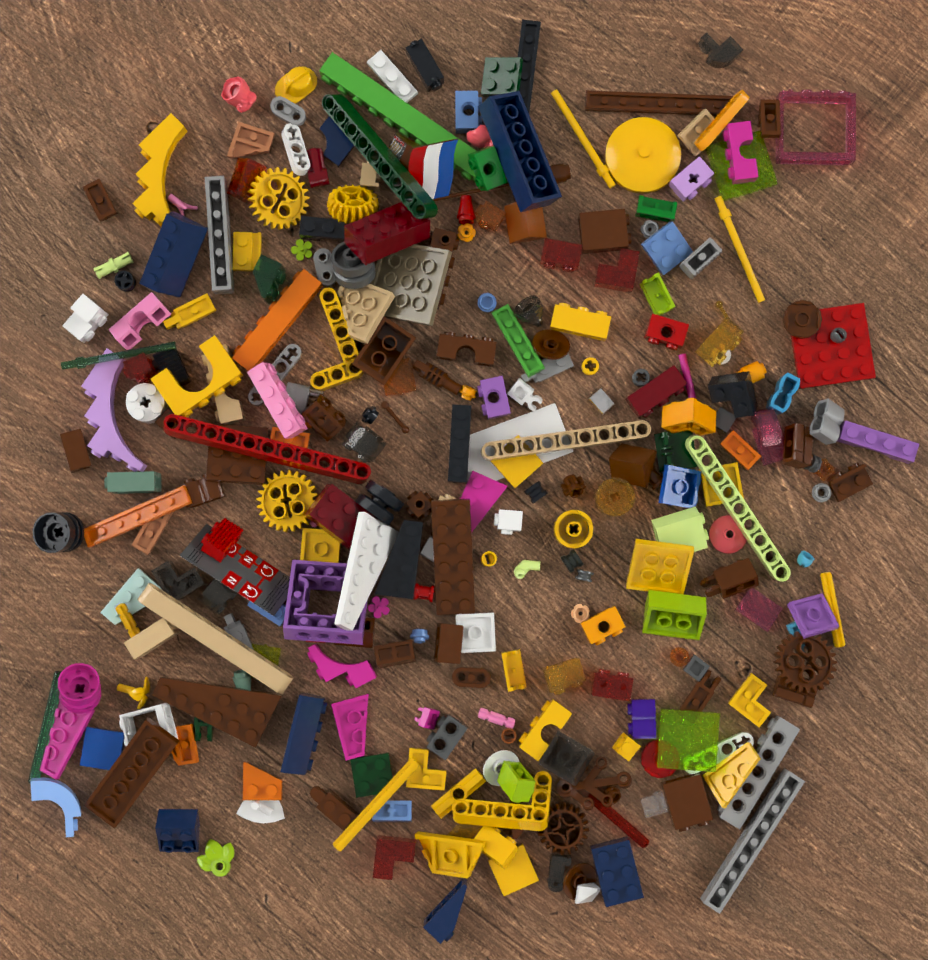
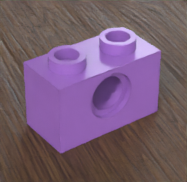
[477,376,511,420]

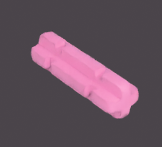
[478,708,515,729]

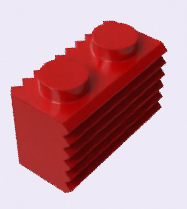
[201,518,243,563]

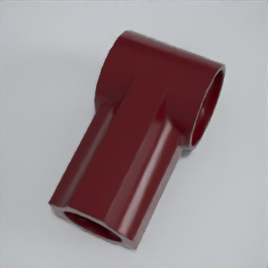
[307,148,330,188]

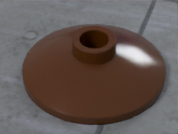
[532,329,570,360]
[563,863,596,900]

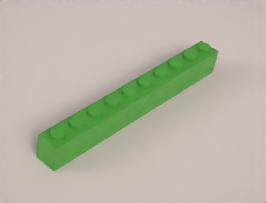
[319,52,487,182]

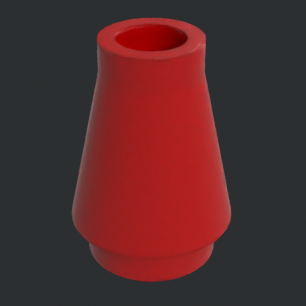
[457,195,476,225]

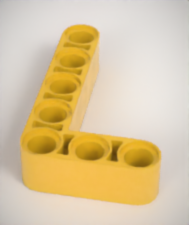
[310,287,364,391]
[452,771,552,831]

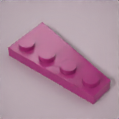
[460,471,507,533]
[40,695,95,780]

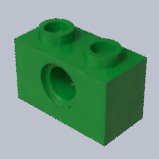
[468,146,507,191]

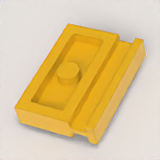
[232,232,262,271]

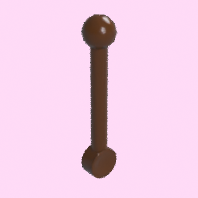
[381,401,409,434]

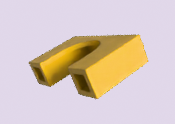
[151,335,244,418]

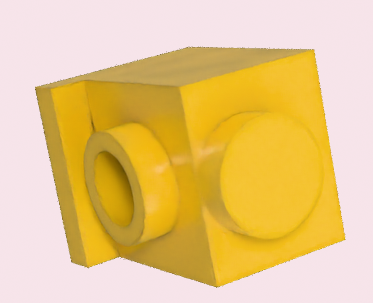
[612,732,641,761]

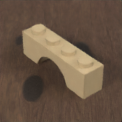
[202,344,245,425]

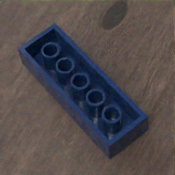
[478,91,562,212]

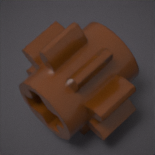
[561,474,586,498]

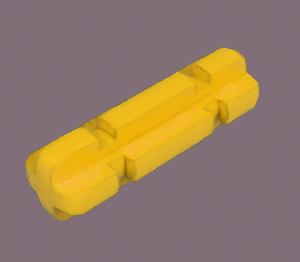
[115,603,141,638]

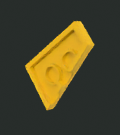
[702,742,761,809]

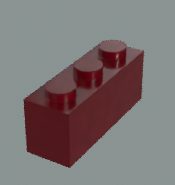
[625,365,687,418]

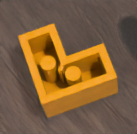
[661,398,716,436]

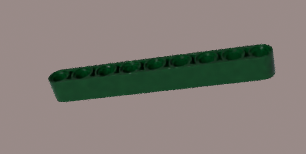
[322,94,438,219]

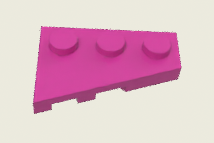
[331,694,369,761]

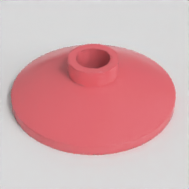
[709,515,747,554]

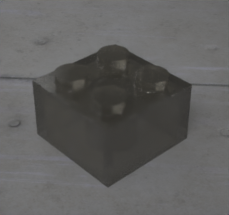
[539,731,595,787]

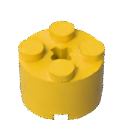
[553,510,593,549]

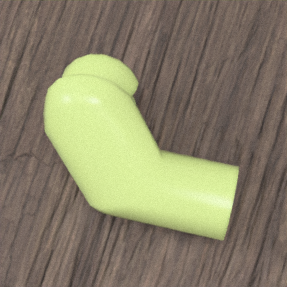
[514,560,541,579]

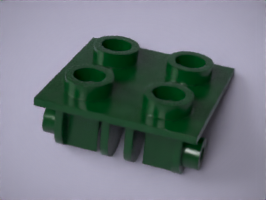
[654,430,697,472]

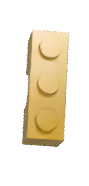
[518,699,572,761]

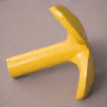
[117,677,150,709]

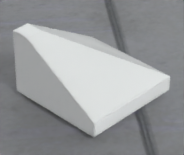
[575,883,600,904]

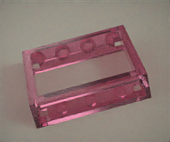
[776,89,856,165]

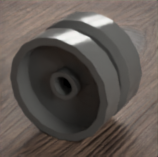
[331,241,376,289]

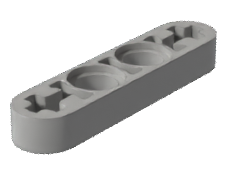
[248,344,302,406]

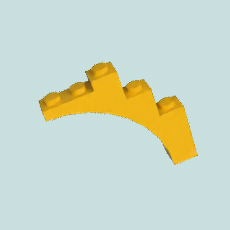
[132,113,188,227]

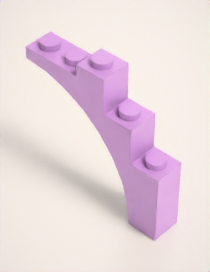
[81,348,147,472]

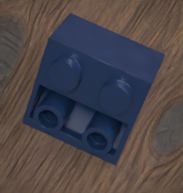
[155,809,200,853]

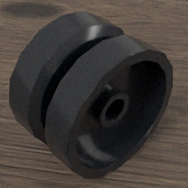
[355,479,404,526]

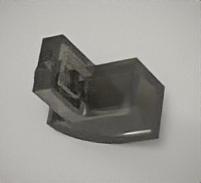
[698,32,743,68]

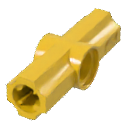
[431,768,486,819]

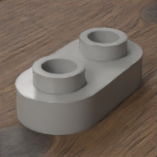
[270,96,306,126]
[313,248,336,287]

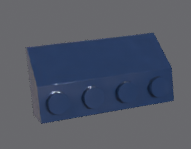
[139,212,208,297]
[280,692,328,775]

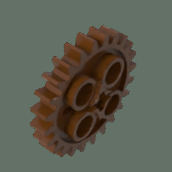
[773,631,837,694]

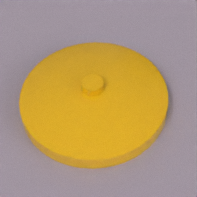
[605,117,681,194]

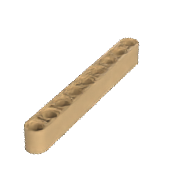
[481,420,651,461]
[138,583,293,694]

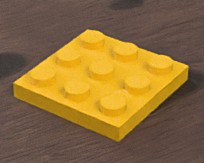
[626,539,694,594]

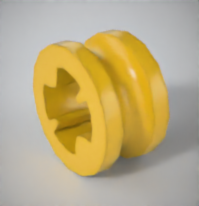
[581,357,599,375]

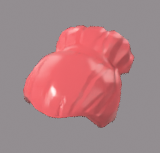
[221,76,257,113]
[467,125,494,148]

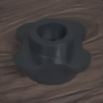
[361,406,379,424]

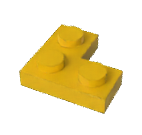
[728,673,771,728]
[406,748,446,791]

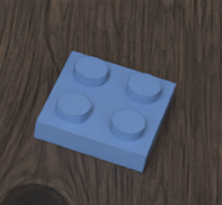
[641,221,693,275]

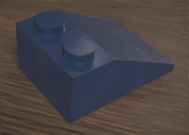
[423,878,467,944]

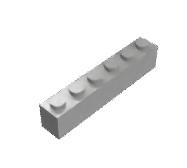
[205,176,234,295]

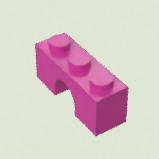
[723,121,759,184]

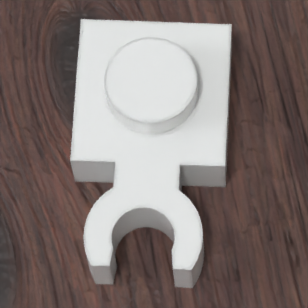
[507,378,543,411]

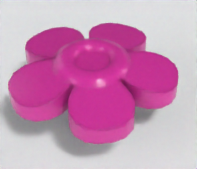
[368,596,390,618]

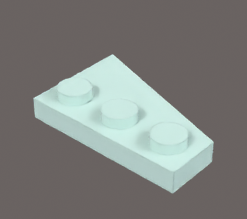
[100,568,168,625]

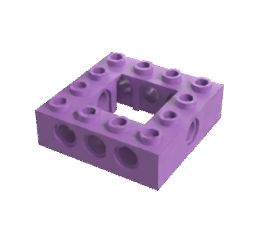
[283,560,367,645]

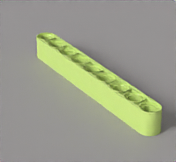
[685,436,791,581]

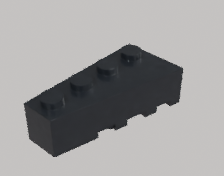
[375,520,424,599]

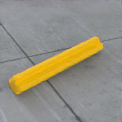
[820,572,846,648]

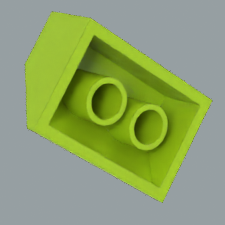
[642,590,707,640]

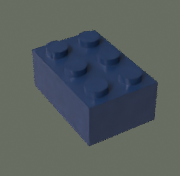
[590,836,644,907]

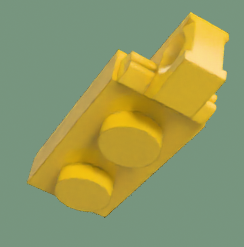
[163,293,217,330]

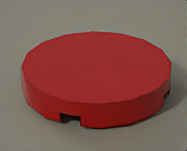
[641,739,680,778]

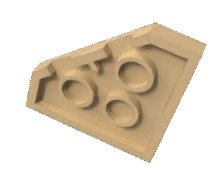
[338,284,395,344]

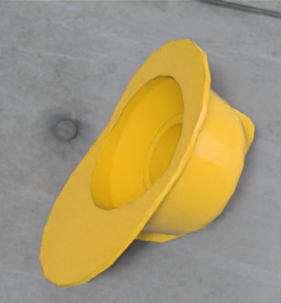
[275,67,317,104]

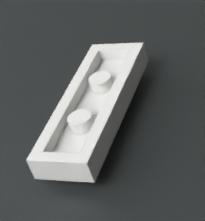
[367,50,418,103]

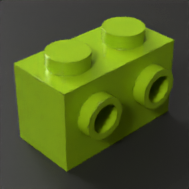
[497,761,536,803]

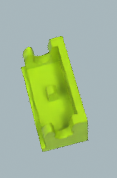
[639,272,676,316]

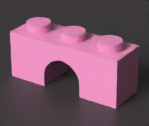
[108,292,171,351]

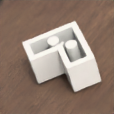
[63,294,109,343]

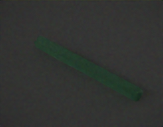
[28,671,62,784]

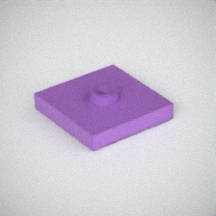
[787,593,839,639]

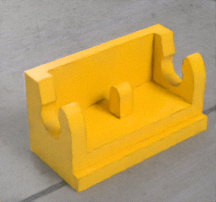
[501,649,526,692]

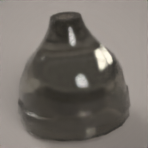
[514,295,544,327]

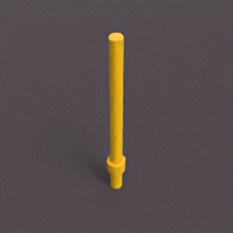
[551,89,616,189]
[714,196,765,303]

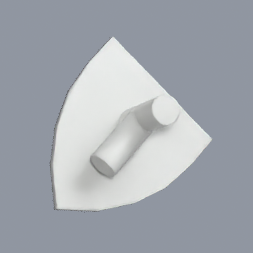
[236,800,285,823]

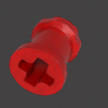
[413,583,435,603]

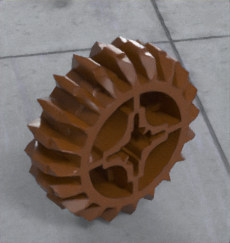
[537,801,589,855]

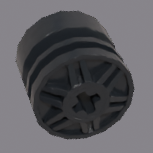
[33,512,84,553]

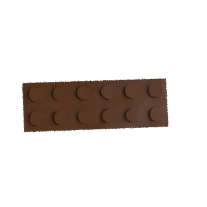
[431,498,475,615]
[84,717,179,829]

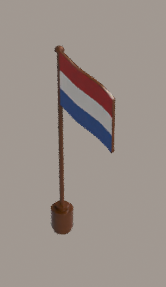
[408,138,571,201]

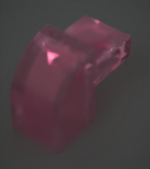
[751,409,782,447]

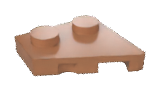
[227,122,275,159]

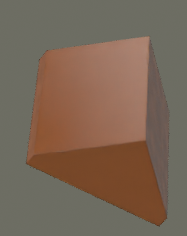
[504,202,547,244]

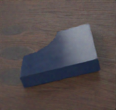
[320,116,355,167]

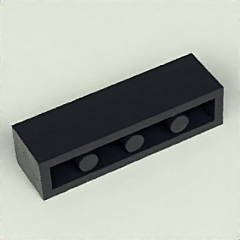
[448,404,472,484]

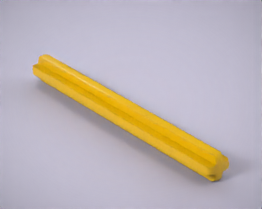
[333,758,419,851]

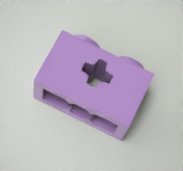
[669,156,714,202]

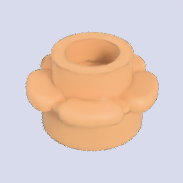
[571,604,590,623]

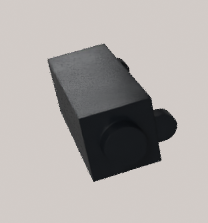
[405,38,444,92]

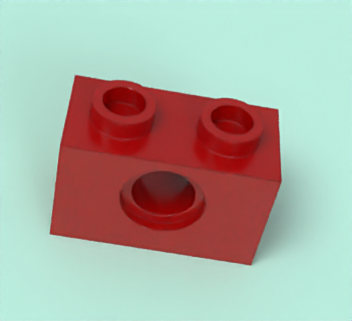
[644,313,689,350]

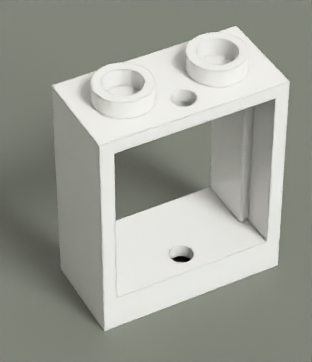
[119,703,178,747]

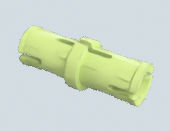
[94,252,134,279]

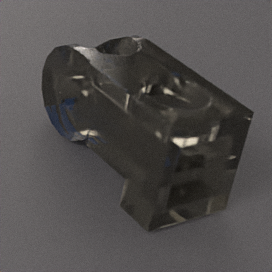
[547,852,572,892]

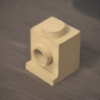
[360,161,381,191]

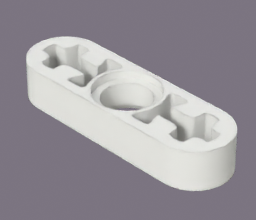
[281,123,310,176]

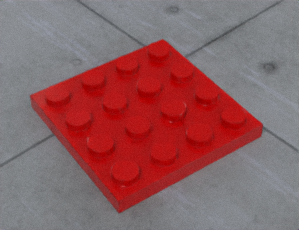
[791,303,876,389]

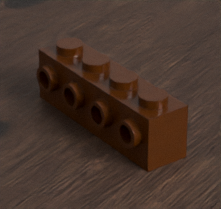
[430,228,460,310]

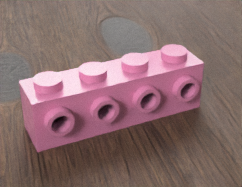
[247,362,308,439]

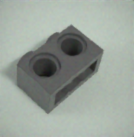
[426,714,468,761]

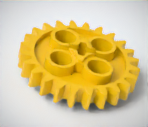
[247,167,310,230]
[256,470,318,533]

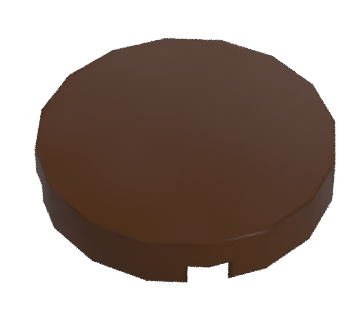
[782,300,822,339]

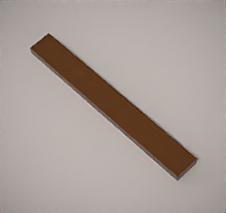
[585,90,736,116]

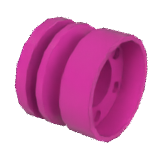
[58,663,101,714]

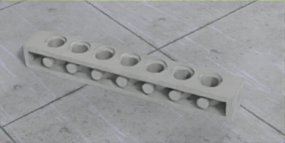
[700,768,805,914]

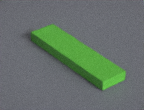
[492,304,545,378]

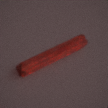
[586,793,650,848]

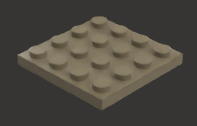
[371,244,452,326]

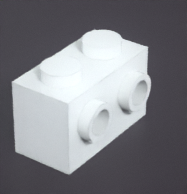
[494,509,523,535]

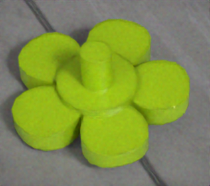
[291,239,312,261]

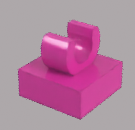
[415,707,440,730]

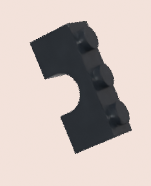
[299,216,349,243]

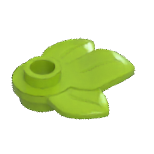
[197,839,235,877]

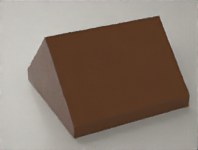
[609,443,657,488]

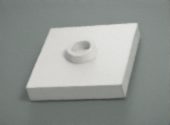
[456,613,496,653]

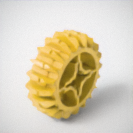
[327,184,379,224]

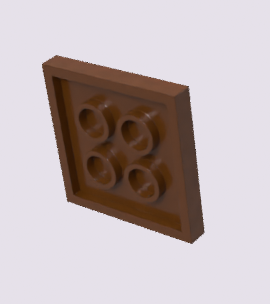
[206,424,268,485]

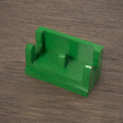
[635,195,677,223]

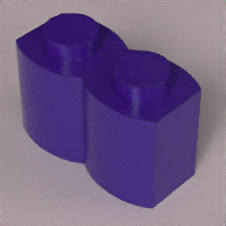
[627,699,656,739]

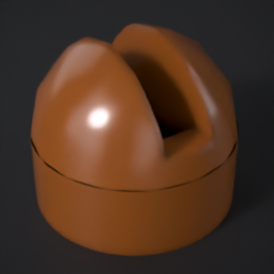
[501,728,517,744]

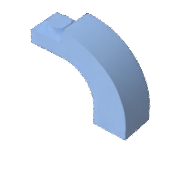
[31,777,81,837]

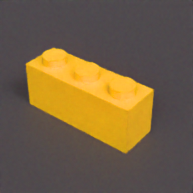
[550,303,611,342]

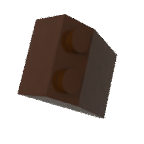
[352,316,416,385]

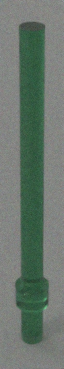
[61,341,177,370]

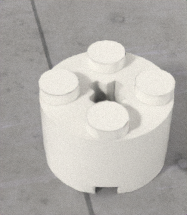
[126,383,169,424]

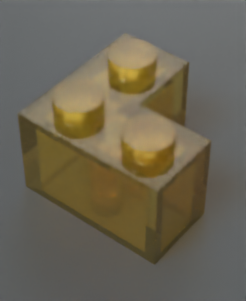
[695,317,744,367]
[541,657,586,695]

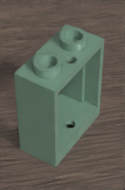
[104,471,162,494]

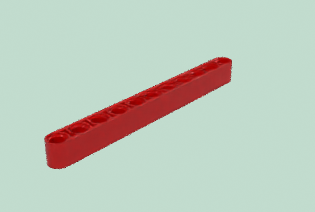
[163,414,371,484]

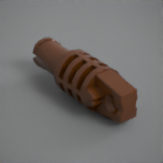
[413,360,462,396]

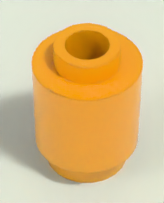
[736,361,767,384]

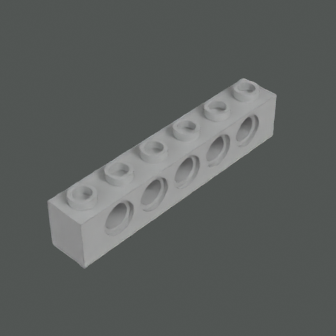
[717,715,800,829]

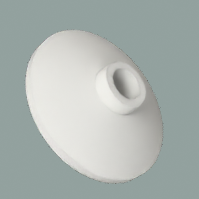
[483,750,519,786]

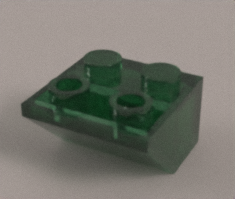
[253,254,287,305]

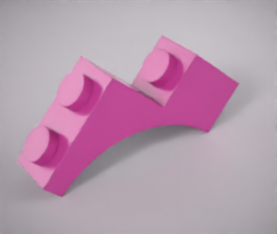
[307,644,377,688]

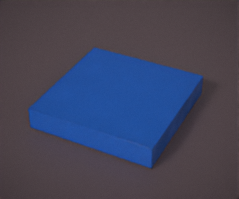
[80,726,125,770]

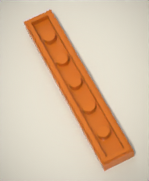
[84,485,192,548]

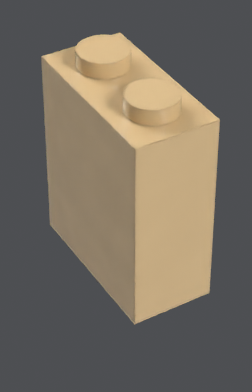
[124,618,181,659]

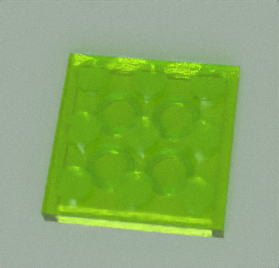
[706,130,778,201]
[657,709,720,772]

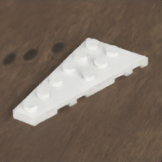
[334,512,399,631]

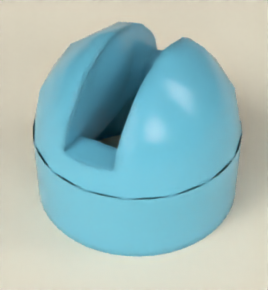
[797,551,814,568]

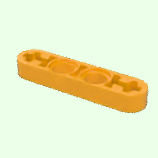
[694,90,749,151]

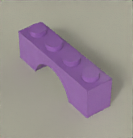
[837,421,919,464]

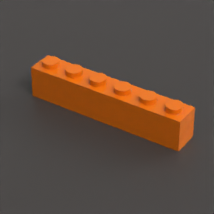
[232,269,323,371]

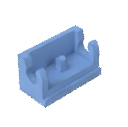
[372,801,412,822]

